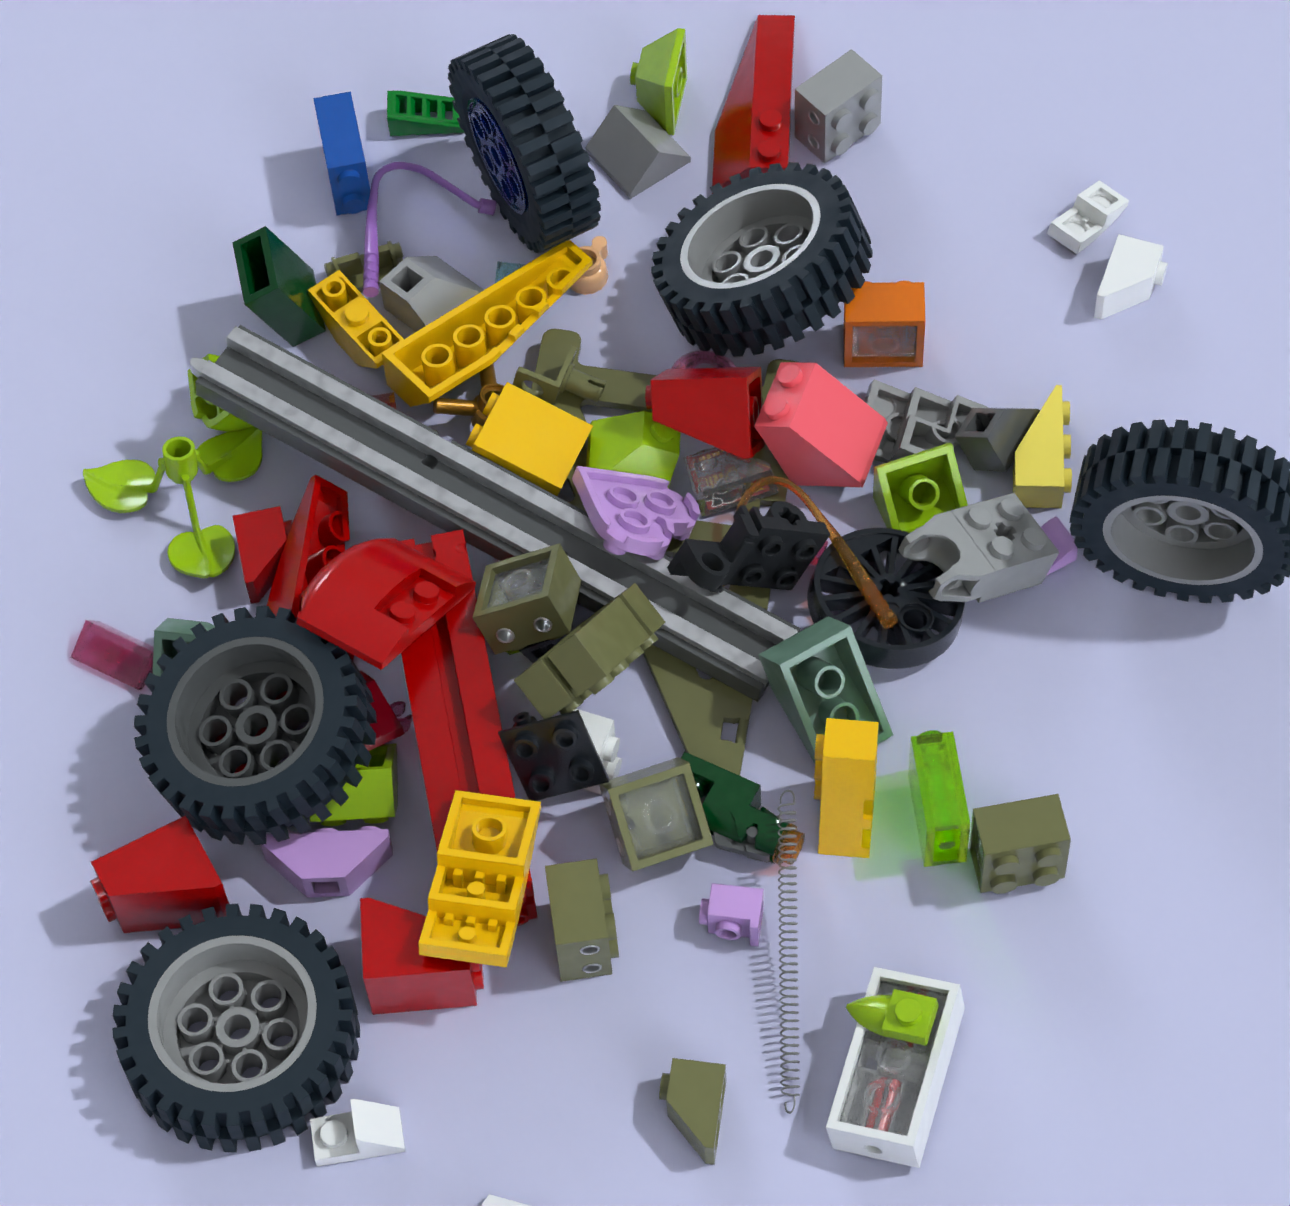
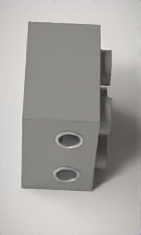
[795,49,882,163]

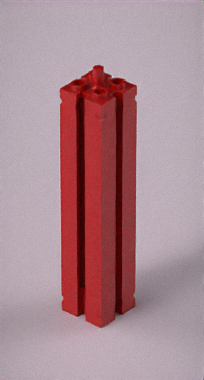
[400,529,538,926]

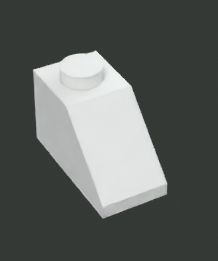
[1094,234,1168,319]

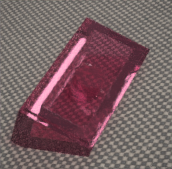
[70,620,154,690]

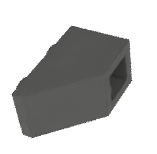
[954,408,1040,472]

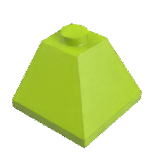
[630,28,687,135]
[586,411,681,488]

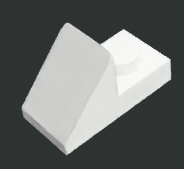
[310,1099,405,1167]

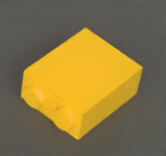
[465,382,593,496]

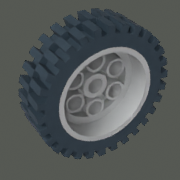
[651,162,873,357]
[1069,419,1290,603]
[112,903,360,1153]

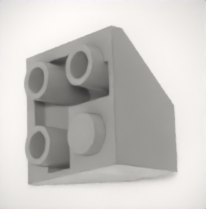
[379,256,484,332]

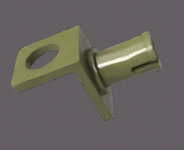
[513,345,607,405]

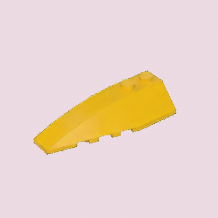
[382,239,593,407]

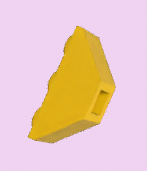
[308,270,404,369]

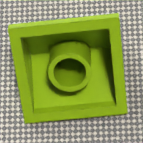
[873,443,968,533]

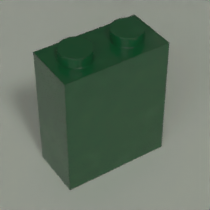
[232,226,326,347]

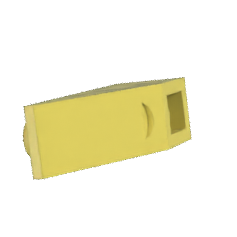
[1013,385,1072,508]

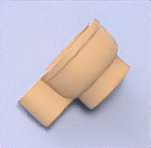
[570,236,608,295]

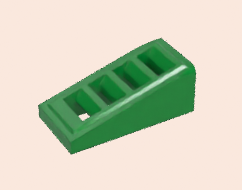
[387,91,464,136]

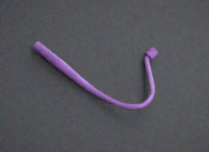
[363,162,496,298]

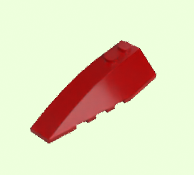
[712,15,795,194]
[267,475,354,700]

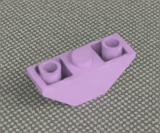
[261,826,393,898]

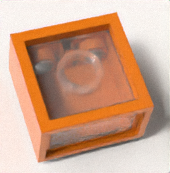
[843,281,926,367]

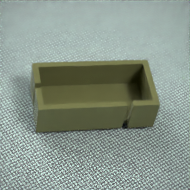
[514,583,666,719]

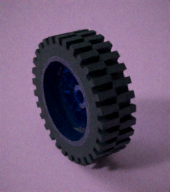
[448,34,601,253]

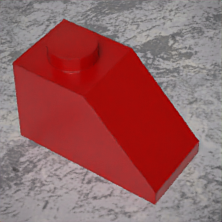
[232,506,292,604]

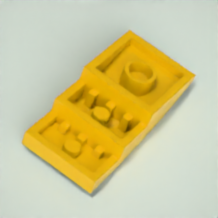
[419,790,541,968]

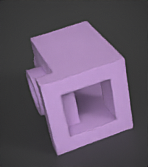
[699,883,764,947]

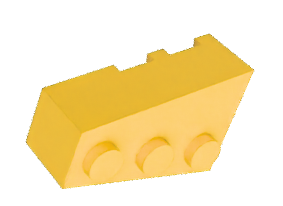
[814,718,879,858]

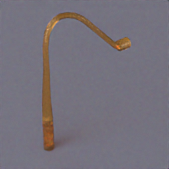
[723,476,898,629]

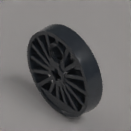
[807,528,965,669]

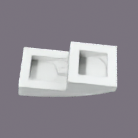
[1047,180,1129,254]

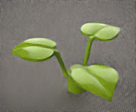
[83,426,262,578]

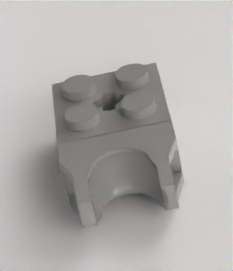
[898,493,1059,603]

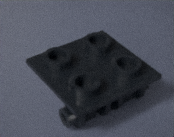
[498,710,610,801]

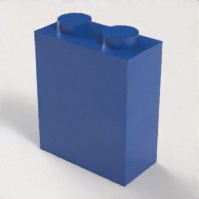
[313,91,370,216]

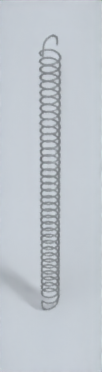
[777,790,800,1114]

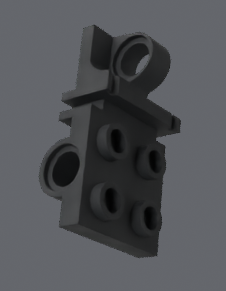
[667,501,830,593]

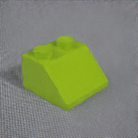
[310,743,398,826]

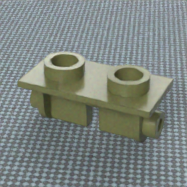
[324,241,403,290]

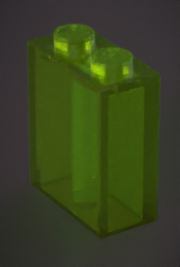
[908,730,970,867]

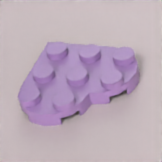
[572,466,700,560]

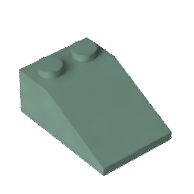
[758,616,893,764]

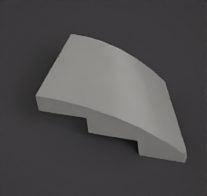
[864,379,989,463]

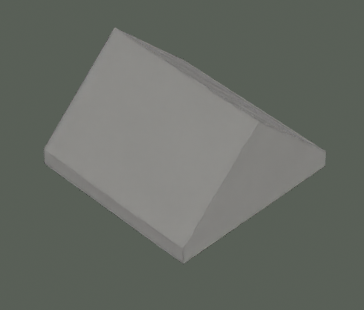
[585,105,691,199]

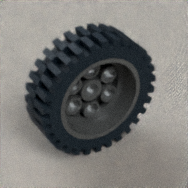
[134,606,377,845]

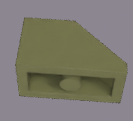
[659,1058,726,1165]

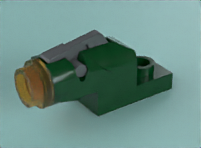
[681,751,805,865]

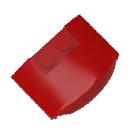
[296,538,476,670]

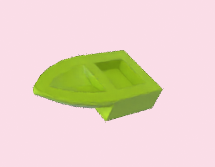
[846,989,939,1046]

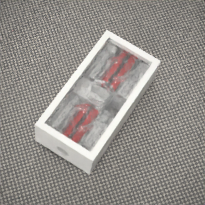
[826,967,965,1168]

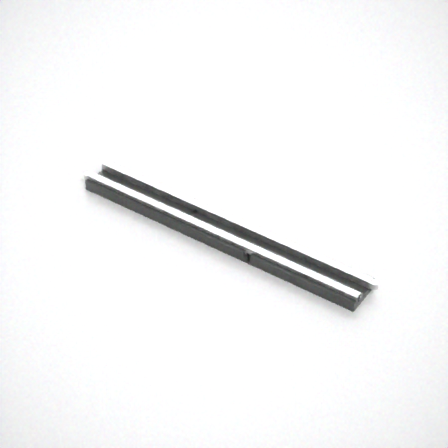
[190,325,801,702]

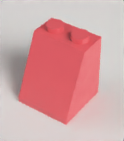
[754,362,888,487]

